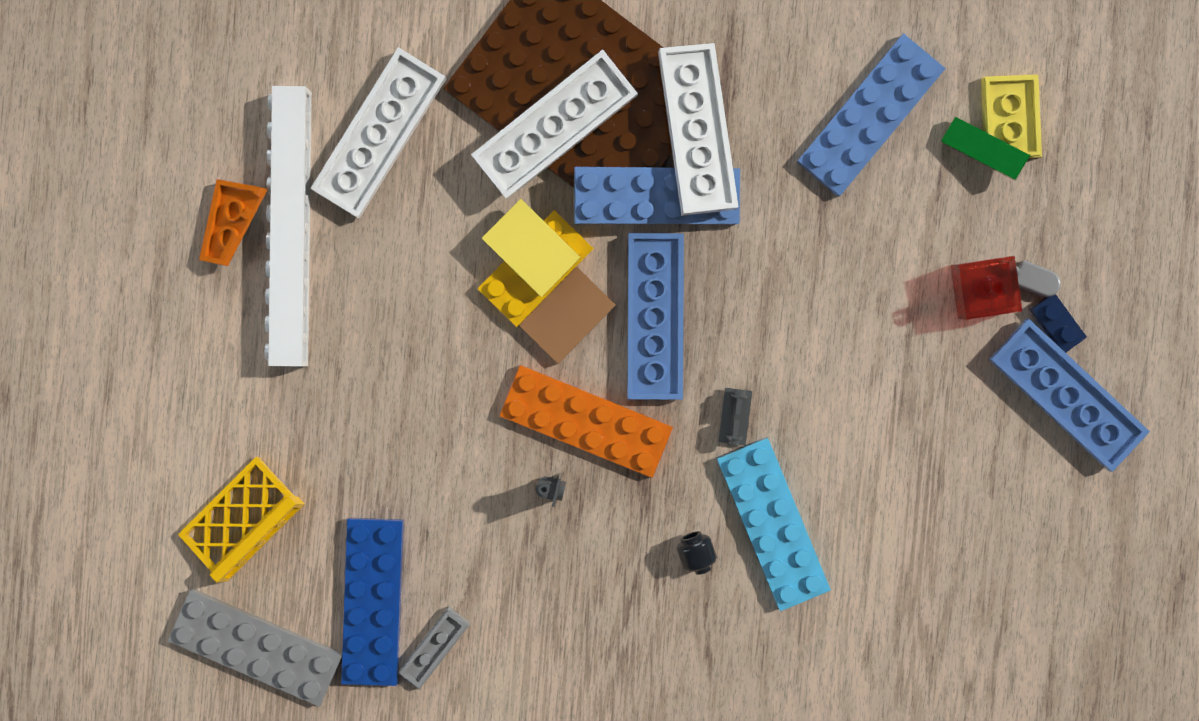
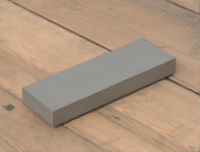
[398,607,470,690]

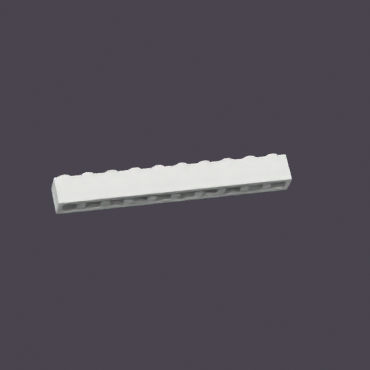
[264,86,312,366]

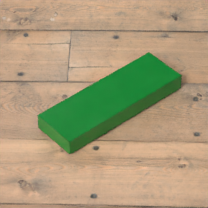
[941,117,1030,181]

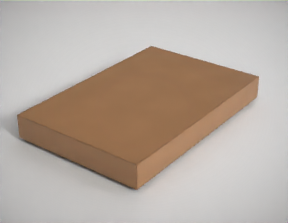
[519,267,616,364]

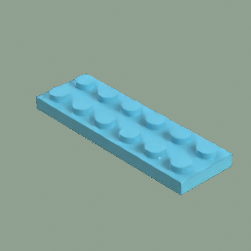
[716,437,831,611]

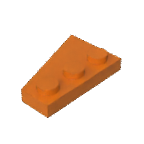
[199,179,268,266]

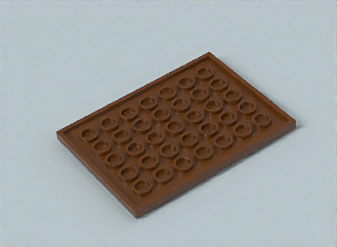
[443,0,672,188]

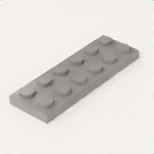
[168,589,342,707]

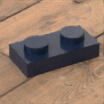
[1029,294,1087,353]

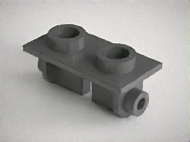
[718,388,752,445]
[536,473,566,507]

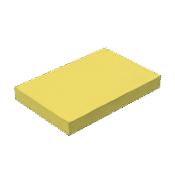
[981,74,1042,159]
[482,199,581,297]

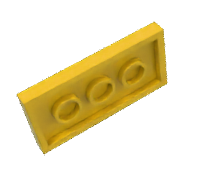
[477,210,594,327]

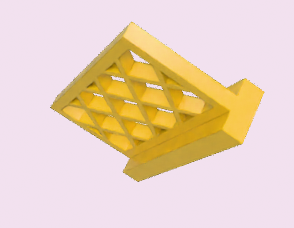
[178,457,305,583]

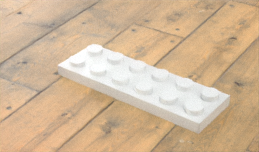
[658,43,739,216]
[310,47,446,219]
[471,50,638,200]

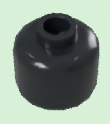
[677,531,717,575]

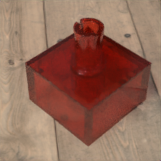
[951,256,1022,320]

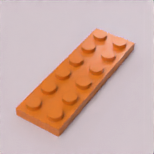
[499,365,673,478]

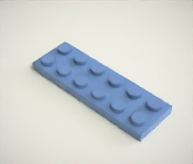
[797,33,946,197]
[574,167,740,224]
[627,233,684,400]
[988,319,1150,472]

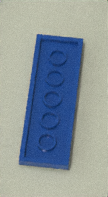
[341,518,404,686]

